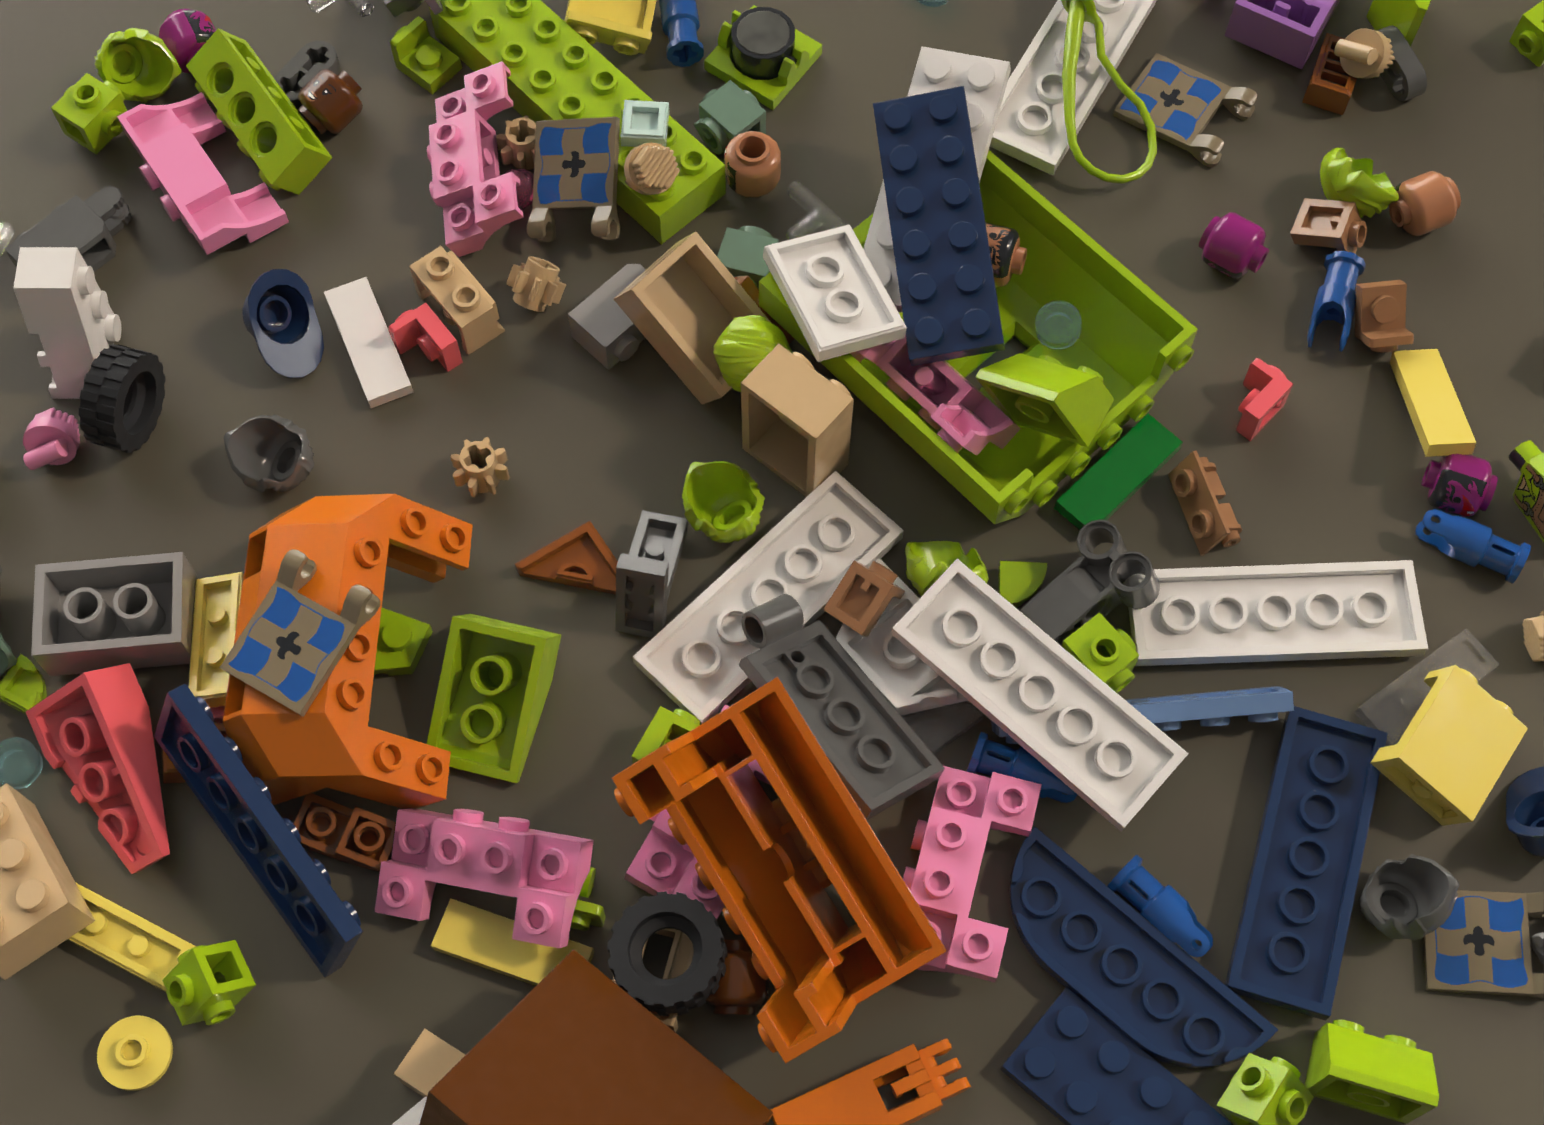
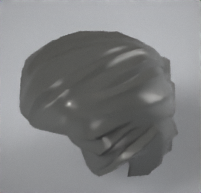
[223,414,314,493]
[1359,853,1459,941]

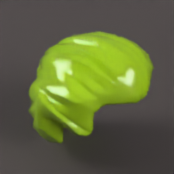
[94,28,182,102]
[1320,148,1399,218]
[713,315,793,392]
[682,461,765,543]
[905,541,989,596]

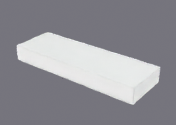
[324,277,414,408]

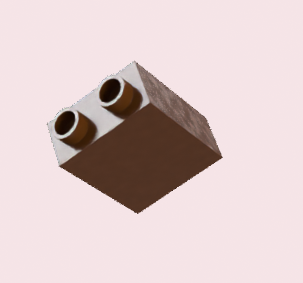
[419,949,773,1125]

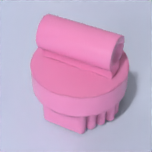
[23,408,80,470]

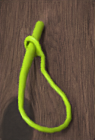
[1061,0,1157,184]

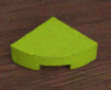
[998,561,1047,608]
[0,654,47,715]

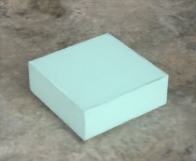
[621,100,669,147]

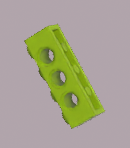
[186,28,332,195]

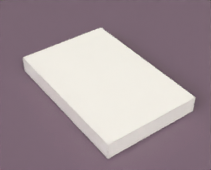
[763,224,907,362]

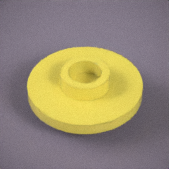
[97,1015,173,1091]

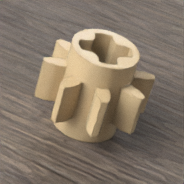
[496,115,536,173]
[506,256,566,312]
[451,437,510,498]

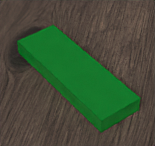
[1054,413,1183,530]

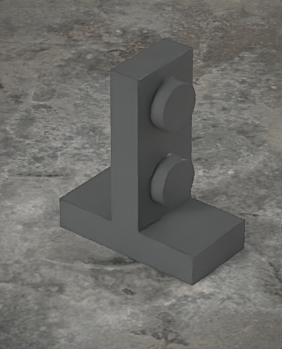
[615,510,688,638]

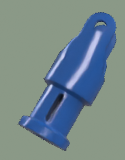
[659,0,704,67]
[1307,251,1366,352]
[1415,509,1531,584]
[967,732,1077,803]
[1107,855,1213,957]

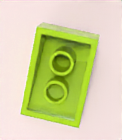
[427,613,562,783]

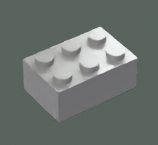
[31,552,197,676]

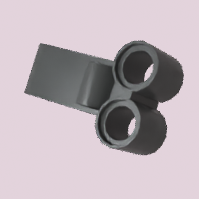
[1020,519,1160,645]

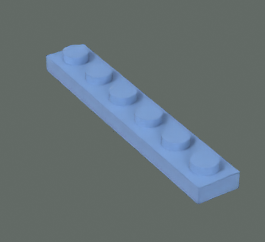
[991,686,1294,744]

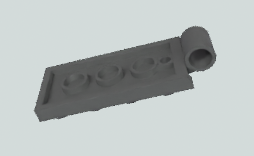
[739,594,945,820]

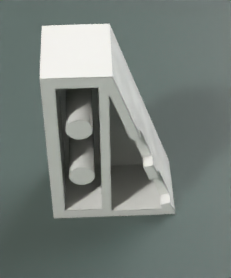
[13,247,122,399]

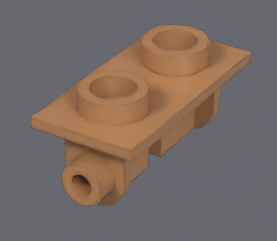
[1168,451,1242,556]

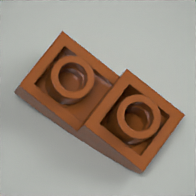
[293,793,396,872]

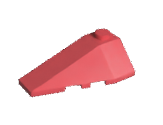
[26,663,170,874]

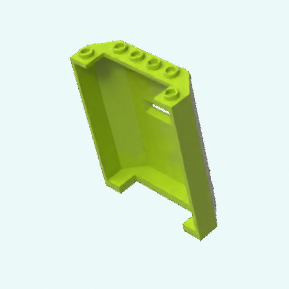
[759,150,1198,524]

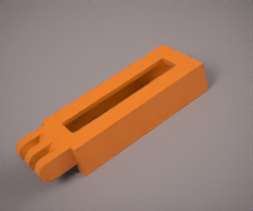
[770,1038,971,1125]

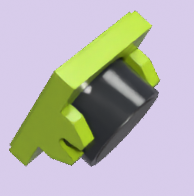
[704,5,822,110]

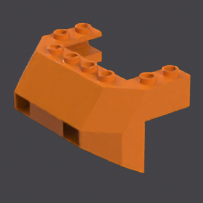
[223,494,473,809]
[612,677,947,1064]

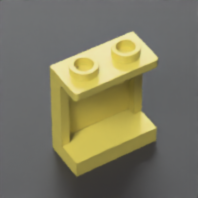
[565,0,657,55]
[1371,665,1528,826]

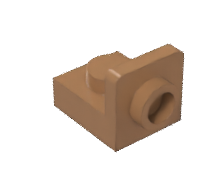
[1290,198,1367,253]
[1355,280,1414,353]
[823,560,905,637]

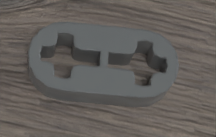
[1377,25,1427,102]
[274,41,340,113]

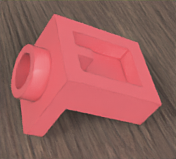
[388,302,463,372]
[1236,358,1293,441]

